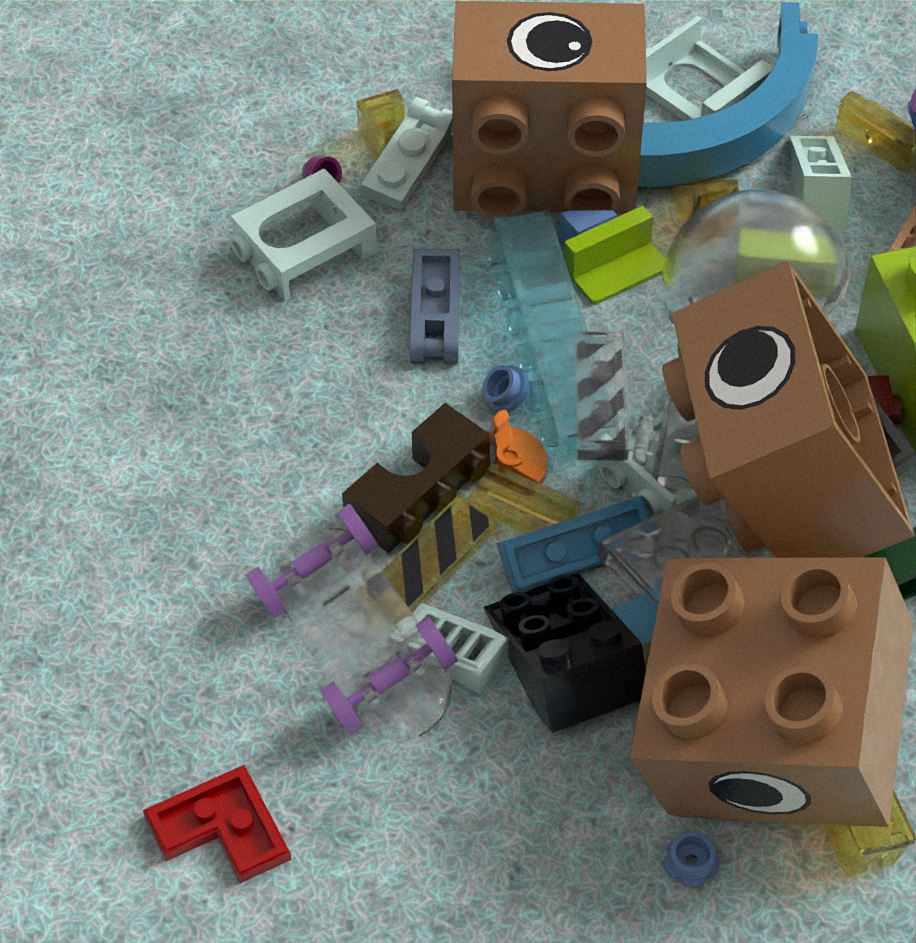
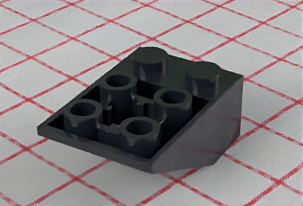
[484,573,646,733]

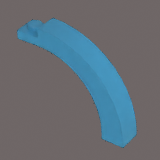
[638,2,818,187]

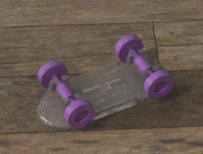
[245,504,459,742]

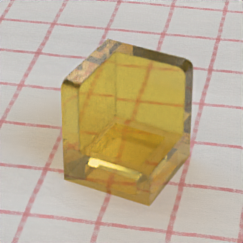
[356,89,405,162]

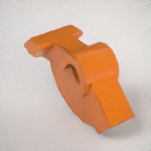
[489,410,547,491]

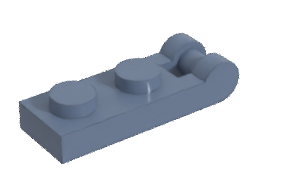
[410,249,460,363]

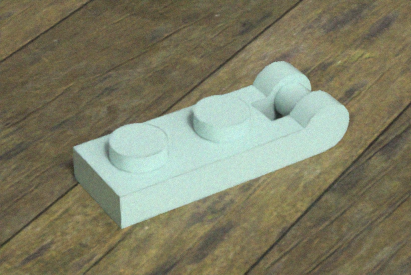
[361,97,453,210]

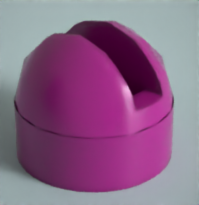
[302,155,342,184]

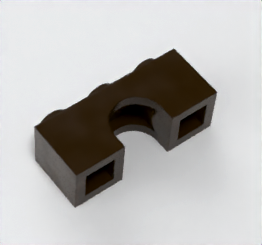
[342,403,491,554]

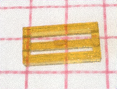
[467,463,581,533]

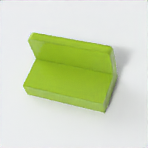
[563,205,670,305]

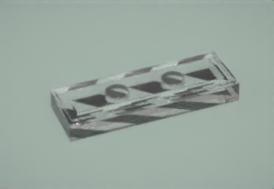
[574,332,629,461]

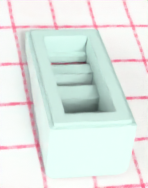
[392,603,509,694]

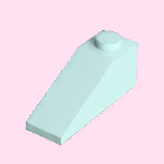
[789,136,852,232]

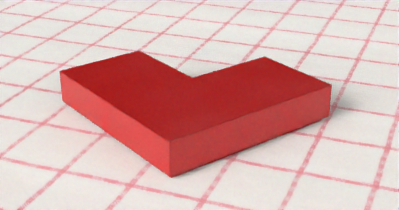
[143,765,292,883]

